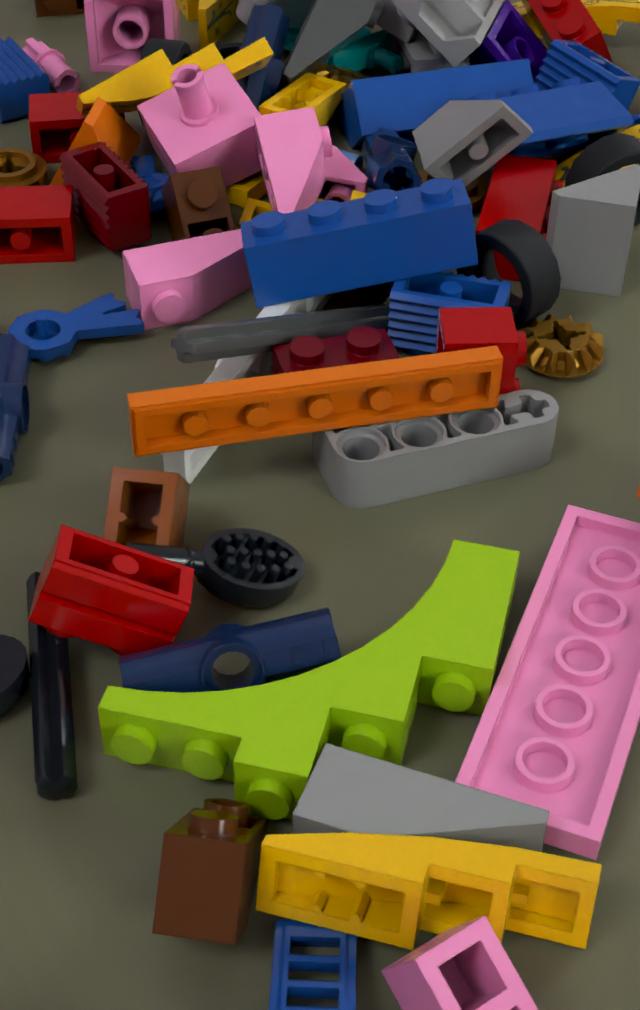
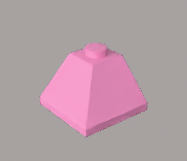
[84,0,181,73]

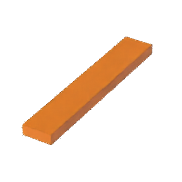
[127,345,503,457]

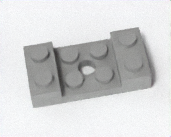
[391,0,504,68]

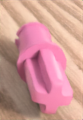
[23,37,81,93]

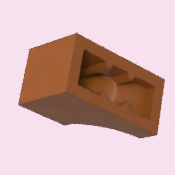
[103,466,190,547]

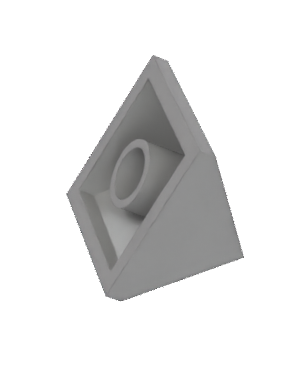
[546,164,640,298]

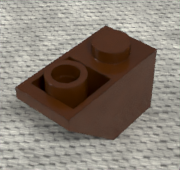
[161,166,235,241]
[152,798,269,945]

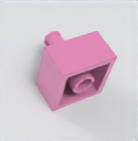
[137,62,261,188]

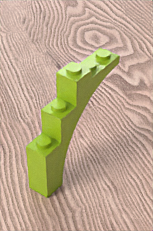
[98,539,520,820]

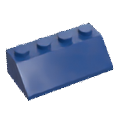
[334,58,534,149]
[240,178,479,308]

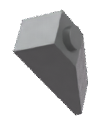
[276,0,384,93]

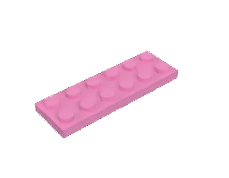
[455,504,640,860]

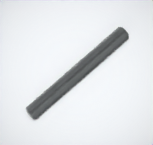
[171,304,390,363]

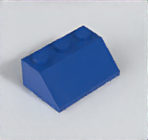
[468,77,633,167]

